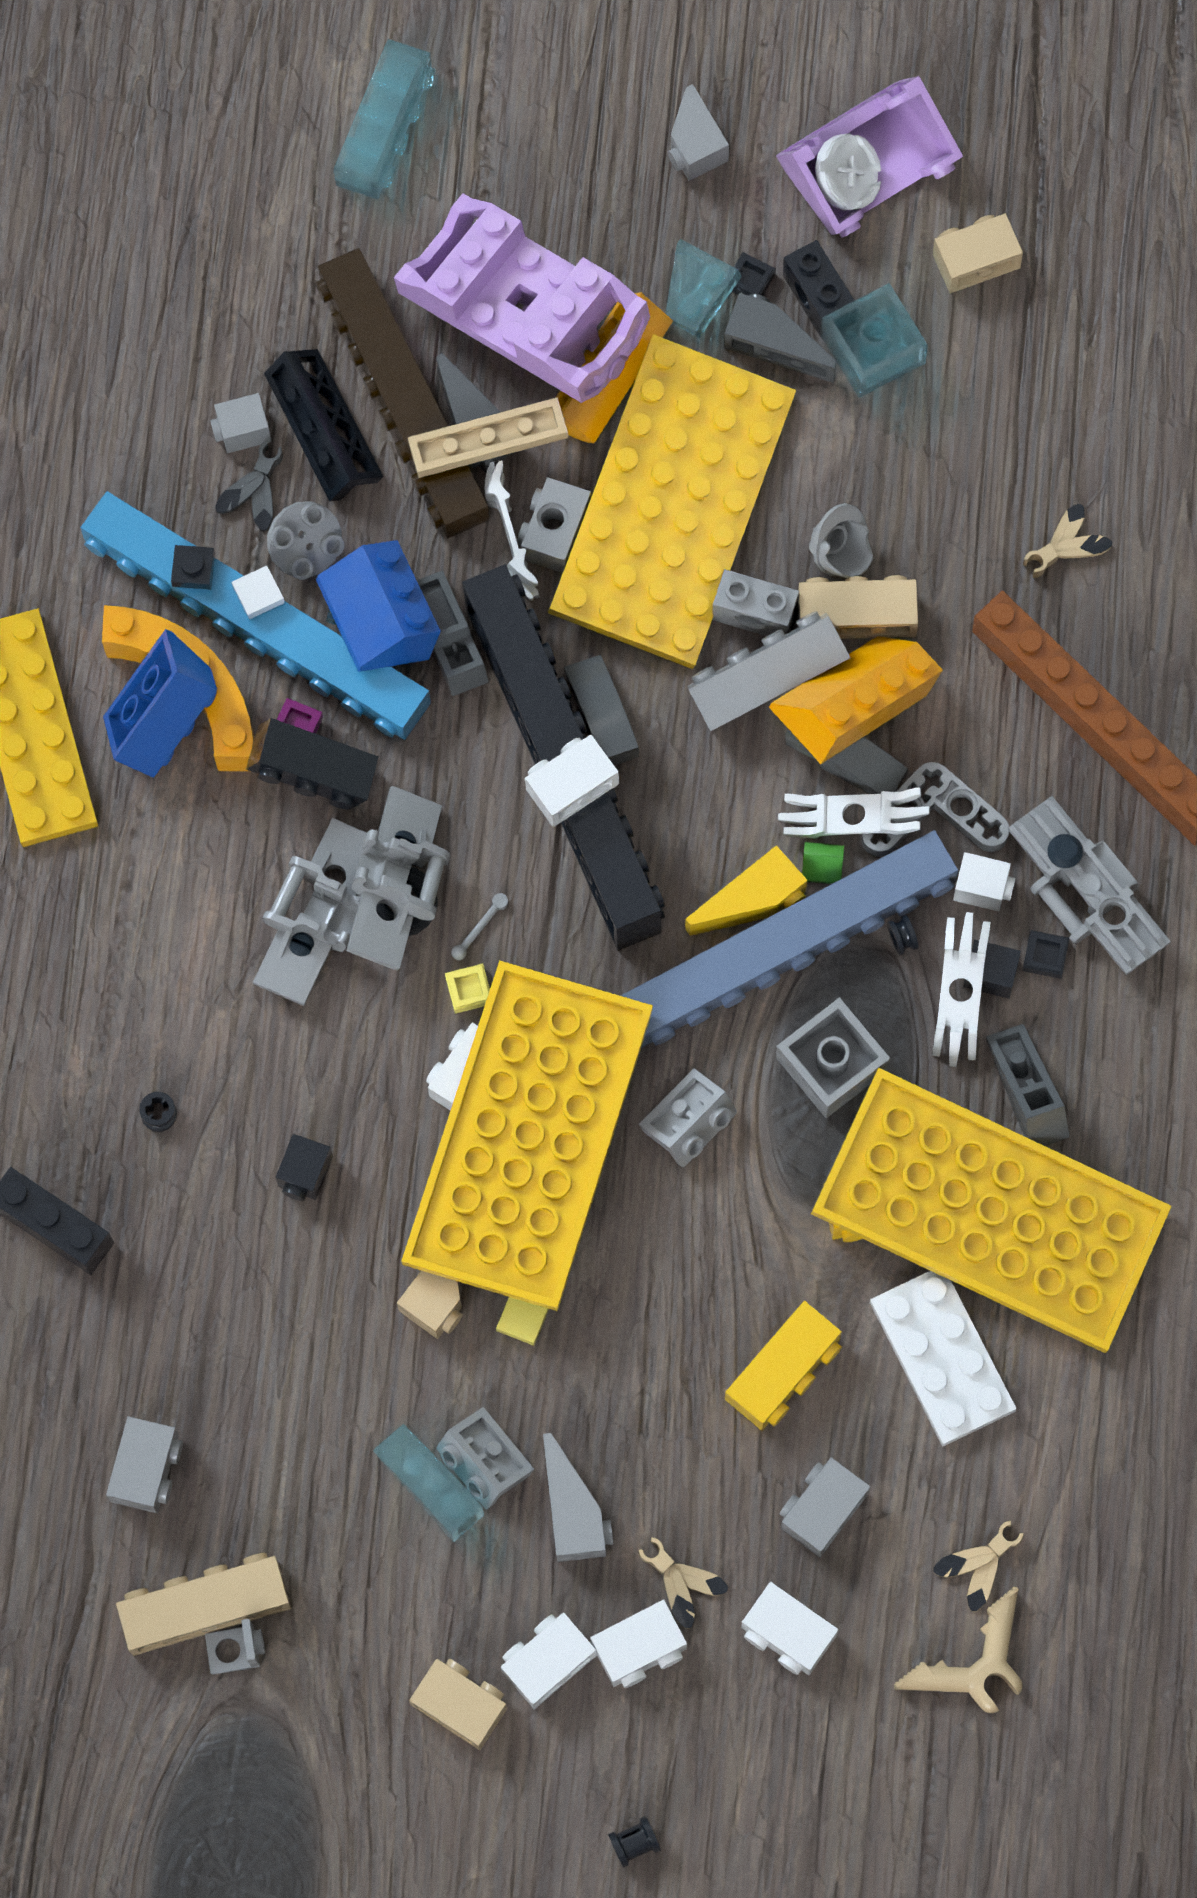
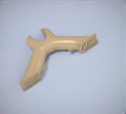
[894,1587,1023,1713]

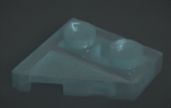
[665,239,742,338]

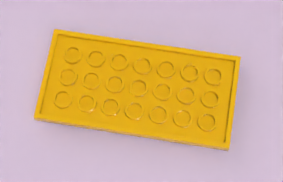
[548,334,796,669]
[401,960,653,1311]
[811,1068,1172,1353]

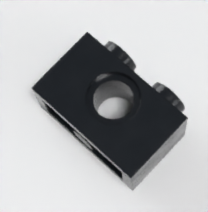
[783,240,855,337]

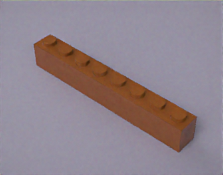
[972,590,1197,846]

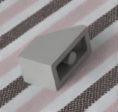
[668,84,729,181]

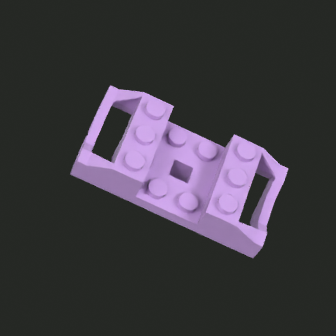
[394,193,650,403]

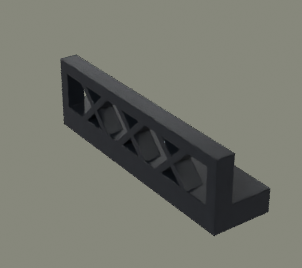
[264,349,384,502]

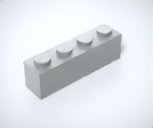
[688,611,850,731]

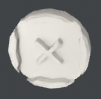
[815,133,881,211]

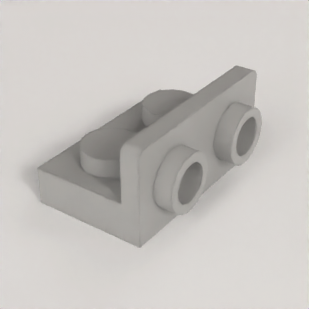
[639,1068,737,1167]
[437,1407,534,1509]

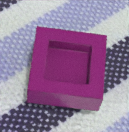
[276,698,323,734]

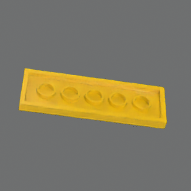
[0,608,98,847]

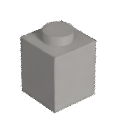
[210,393,272,454]

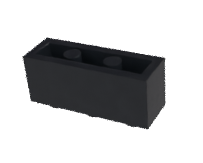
[246,718,379,809]
[0,1166,114,1275]

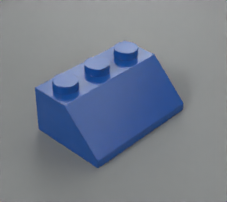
[316,540,441,672]
[103,629,217,778]

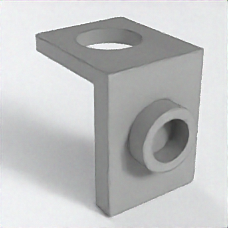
[205,1619,265,1675]

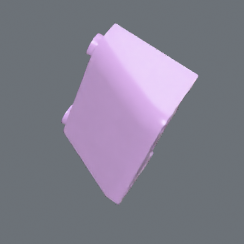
[776,76,963,238]

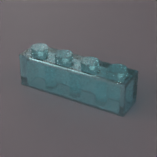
[333,39,436,199]

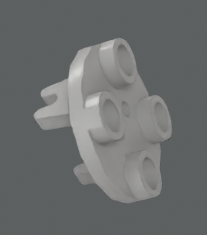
[267,501,344,580]

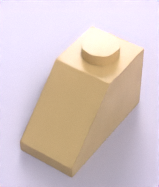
[397,1271,463,1339]

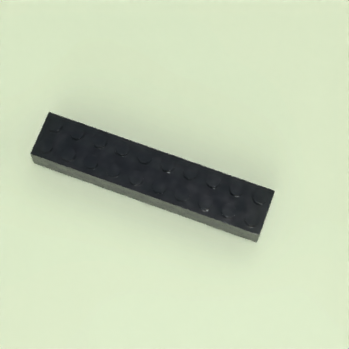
[462,564,665,951]

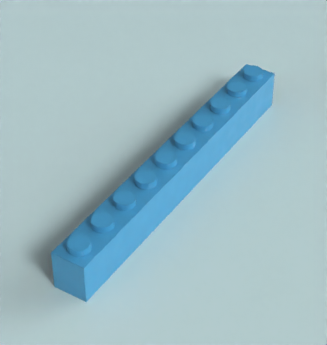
[80,491,431,740]

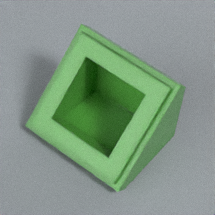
[802,842,844,884]

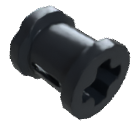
[608,1816,661,1868]

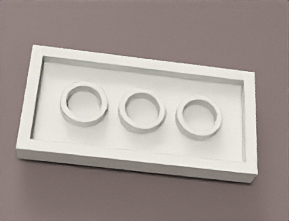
[870,1271,1016,1447]

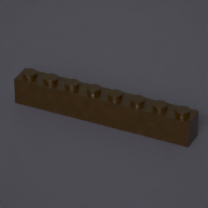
[315,248,489,539]

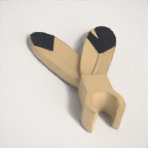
[1023,504,1112,578]
[933,1521,1023,1612]
[638,1537,728,1629]

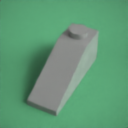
[543,1433,613,1562]

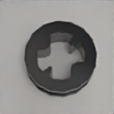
[887,915,919,955]
[139,1092,177,1132]

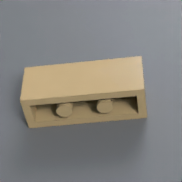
[798,575,918,639]

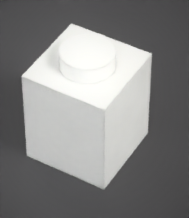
[953,852,1016,911]

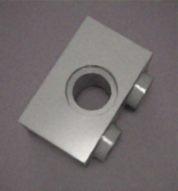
[517,477,591,573]
[712,569,799,636]

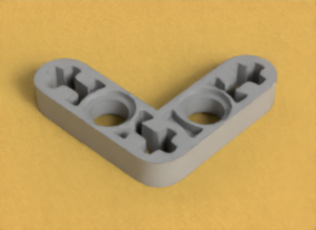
[862,762,1009,857]

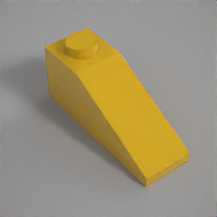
[685,845,807,936]

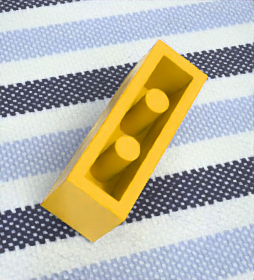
[725,1300,842,1431]

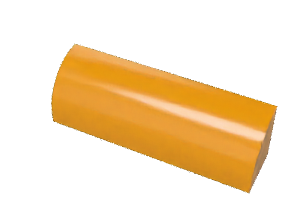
[555,292,673,444]

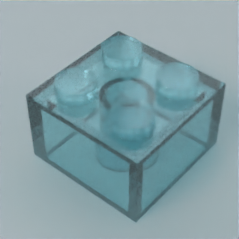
[821,283,928,398]

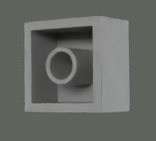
[776,997,890,1118]

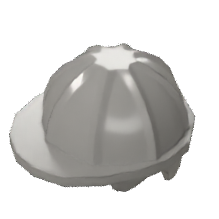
[809,503,873,578]

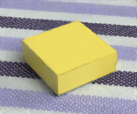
[445,964,490,1014]
[496,1297,549,1346]

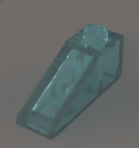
[373,1424,484,1542]

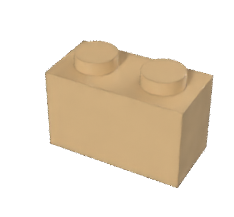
[933,213,1023,294]
[409,1659,507,1750]

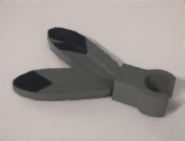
[215,441,283,532]

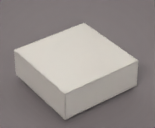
[232,566,285,620]

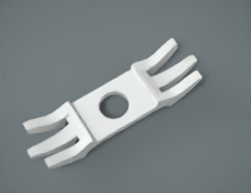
[485,460,539,601]
[778,787,930,839]
[932,912,991,1067]

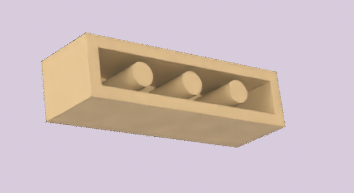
[116,1553,292,1656]

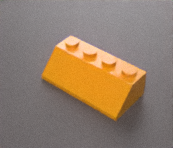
[769,636,943,764]

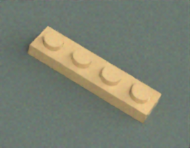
[408,397,568,478]

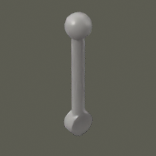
[451,893,508,960]

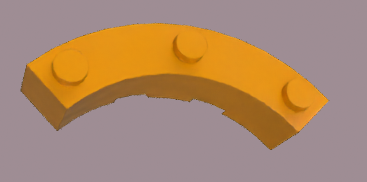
[102,605,254,772]

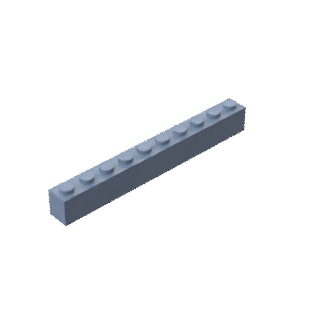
[621,830,958,1054]

